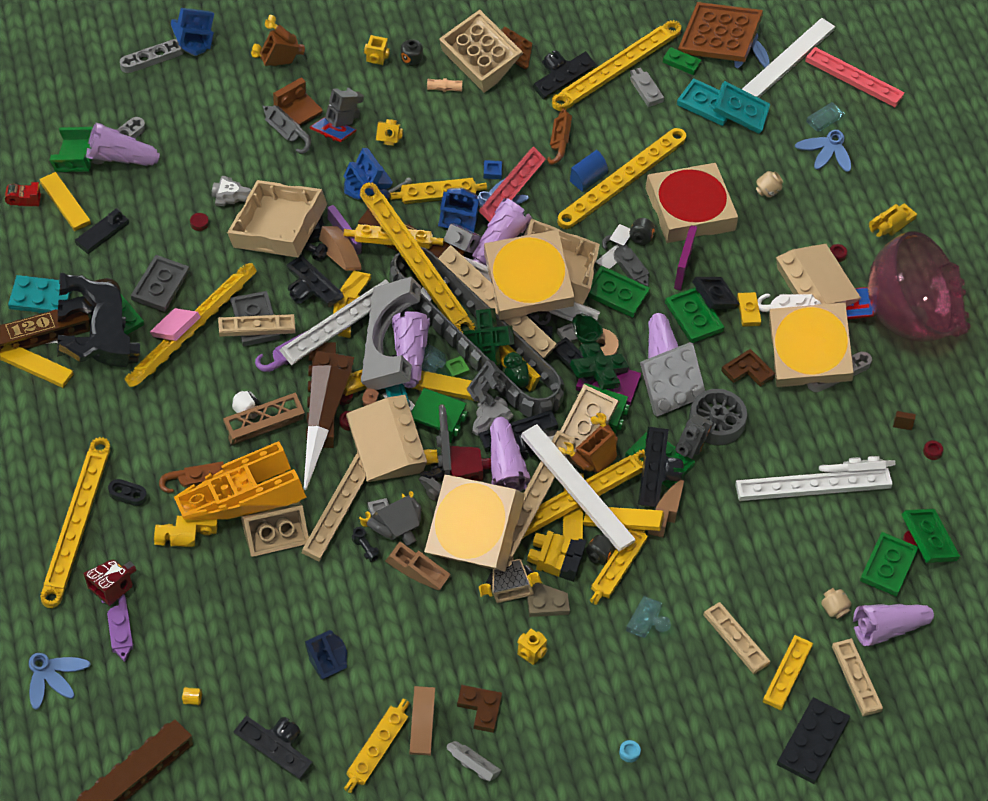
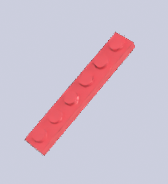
[805,47,905,107]
[478,146,546,223]

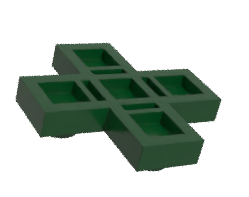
[463,308,514,365]
[570,342,629,390]

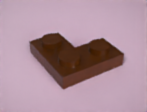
[721,349,775,387]
[457,685,502,733]

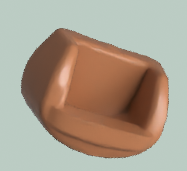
[362,388,379,406]

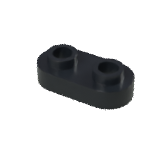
[108,479,147,506]

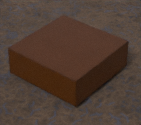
[893,411,916,430]

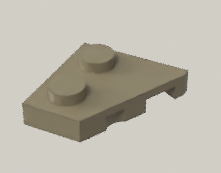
[527,583,570,617]

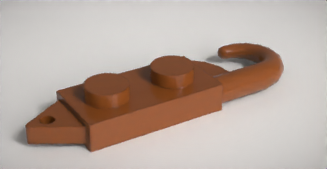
[547,108,572,165]
[159,461,224,493]

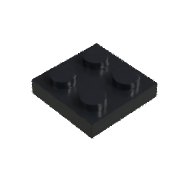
[692,277,740,309]

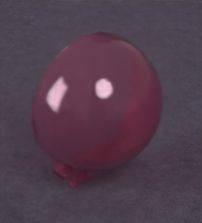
[867,231,970,342]

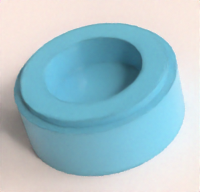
[619,740,641,762]

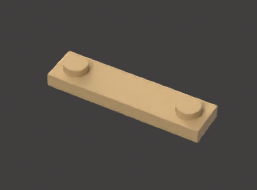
[218,314,295,337]
[703,602,770,674]
[832,638,883,717]

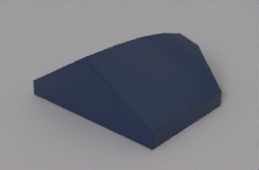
[305,630,347,679]

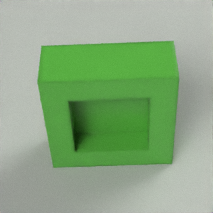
[444,356,470,378]

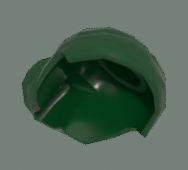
[572,313,603,344]
[504,352,532,389]

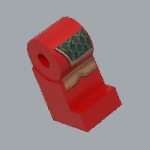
[5,182,41,206]

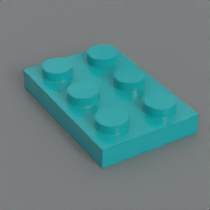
[676,78,728,126]
[713,81,770,134]
[8,275,71,313]

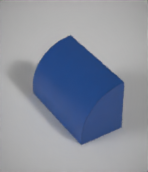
[570,150,608,192]

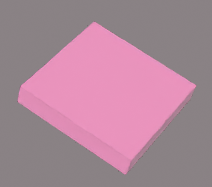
[150,308,200,341]

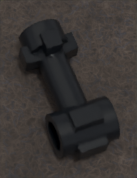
[304,242,328,261]
[352,527,380,562]

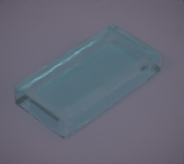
[806,102,844,132]

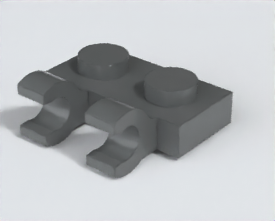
[467,360,506,407]

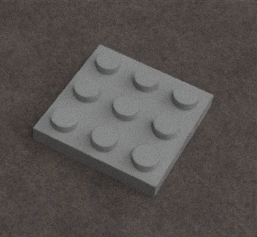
[640,342,705,416]

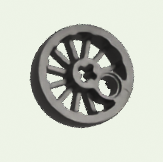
[689,389,747,445]

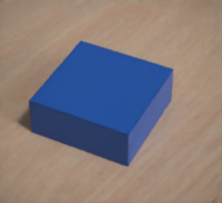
[483,160,502,179]

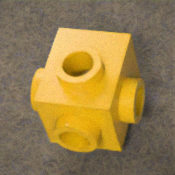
[364,35,390,65]
[376,119,403,146]
[517,629,548,665]

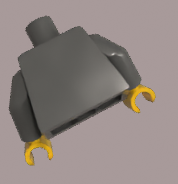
[359,491,422,546]

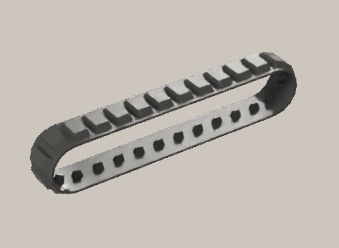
[389,247,564,417]

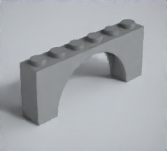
[361,277,421,390]

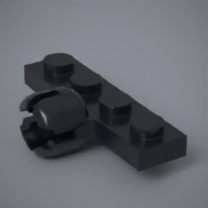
[533,50,596,99]
[286,255,344,308]
[479,410,558,459]
[638,427,684,507]
[233,715,313,781]

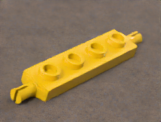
[390,178,487,204]
[343,224,444,249]
[590,529,648,605]
[344,699,410,793]

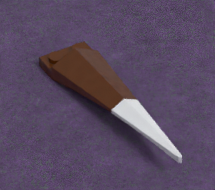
[304,351,354,490]

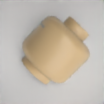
[756,171,783,198]
[821,588,852,619]

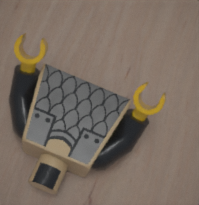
[479,558,542,603]

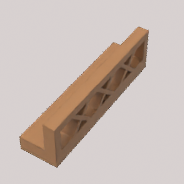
[223,392,305,445]

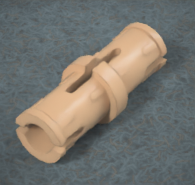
[427,78,462,92]

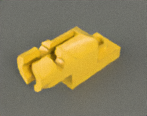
[869,203,917,237]
[154,516,217,547]

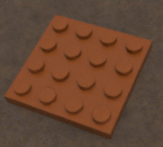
[678,2,763,62]

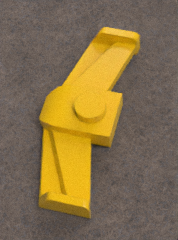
[333,271,372,338]

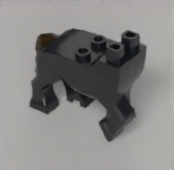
[57,273,140,368]

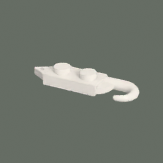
[757,294,821,312]
[819,456,895,472]

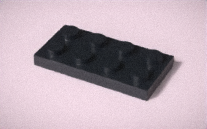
[776,697,850,784]

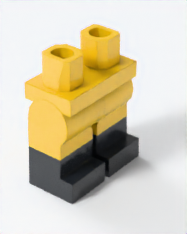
[527,531,586,582]

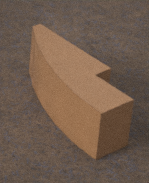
[319,226,361,271]
[648,480,684,537]
[385,542,451,590]
[410,686,435,756]

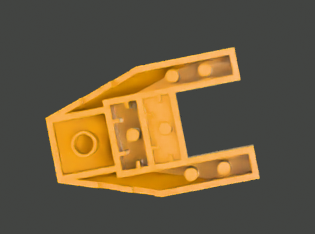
[174,441,307,520]

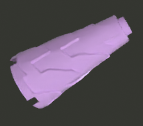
[86,123,160,166]
[472,198,533,266]
[392,312,430,388]
[648,313,678,359]
[490,417,531,491]
[853,604,934,646]

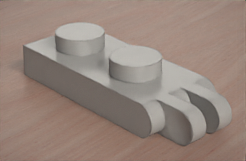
[630,68,664,107]
[447,741,501,781]

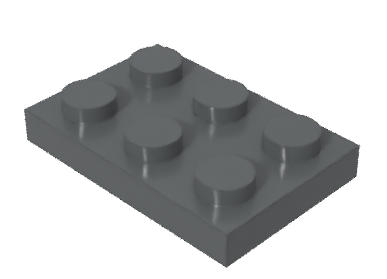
[131,255,190,312]
[230,291,280,346]

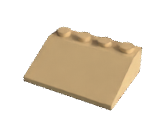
[439,10,523,93]
[776,244,861,307]
[346,395,427,482]

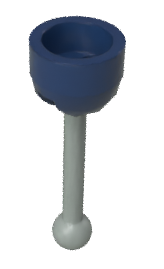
[379,178,412,200]

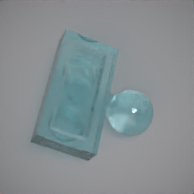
[627,596,671,638]

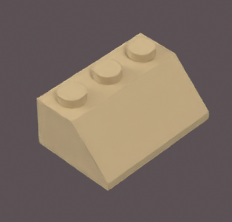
[241,502,309,557]

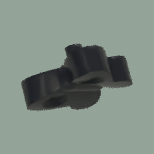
[420,465,444,481]

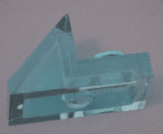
[422,343,446,373]

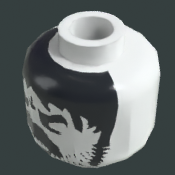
[232,391,261,420]

